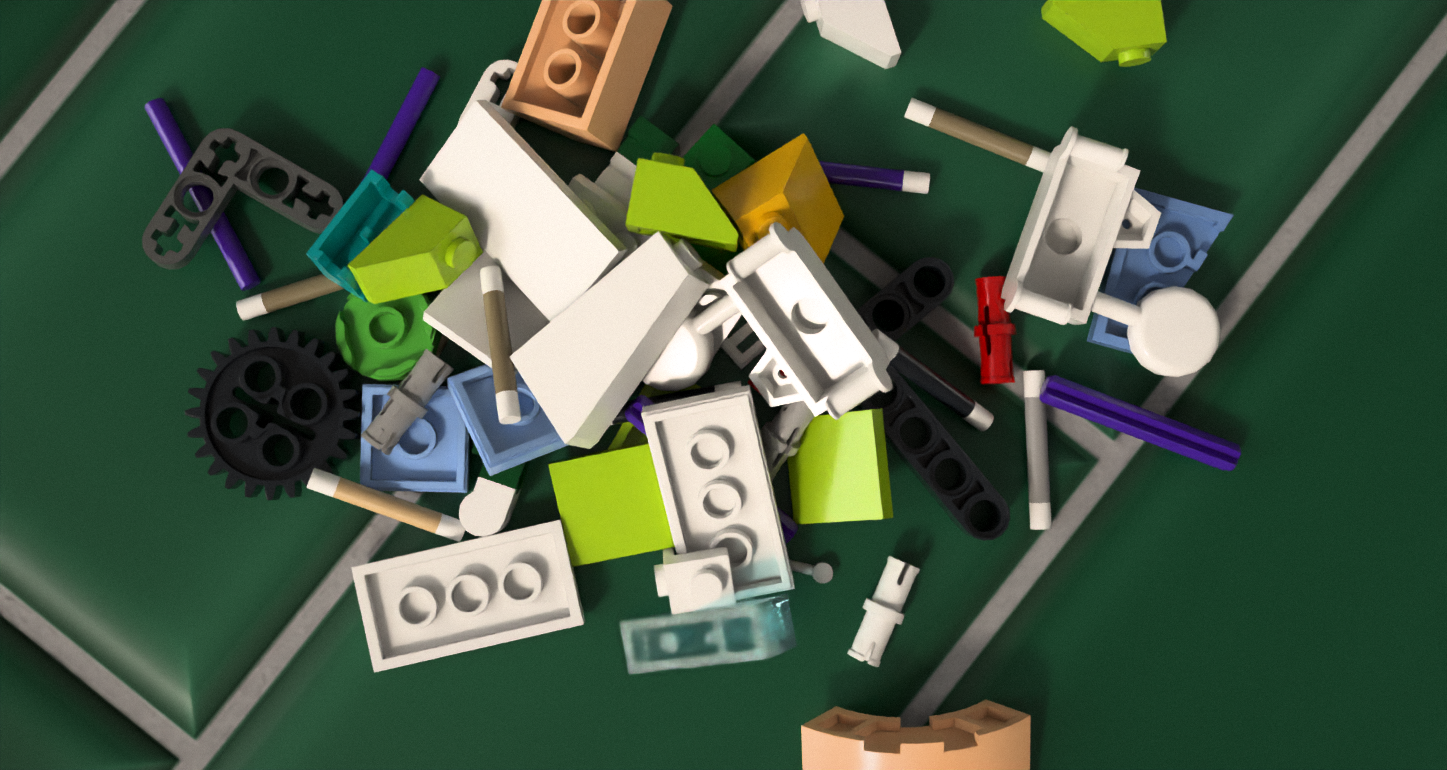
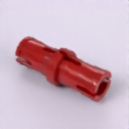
[974,276,1017,384]

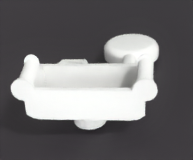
[1001,127,1221,377]
[642,222,893,420]

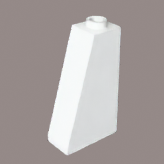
[509,231,709,449]

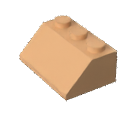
[501,0,673,152]

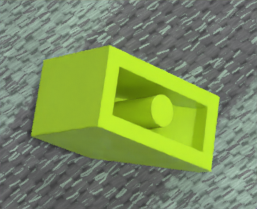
[1041,0,1167,67]
[625,153,739,252]
[348,194,483,304]

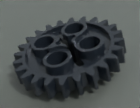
[185,327,362,500]

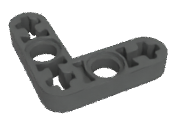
[142,128,344,270]

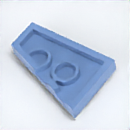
[1087,187,1234,354]

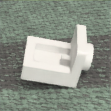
[654,547,736,615]

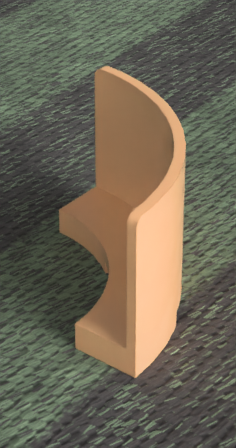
[801,699,1031,770]

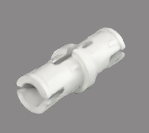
[847,556,920,668]

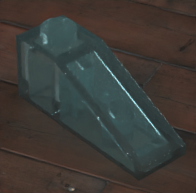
[620,593,797,674]

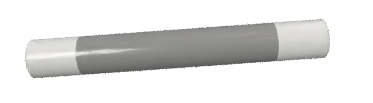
[1023,370,1052,530]

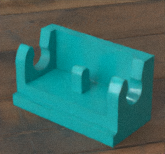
[306,169,415,303]

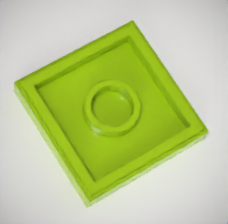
[787,409,893,524]
[548,442,675,567]

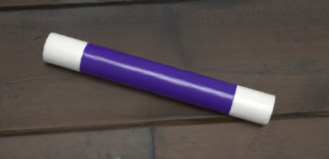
[819,161,930,194]

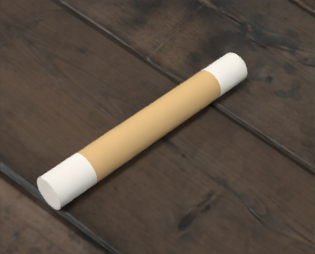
[306,468,465,542]

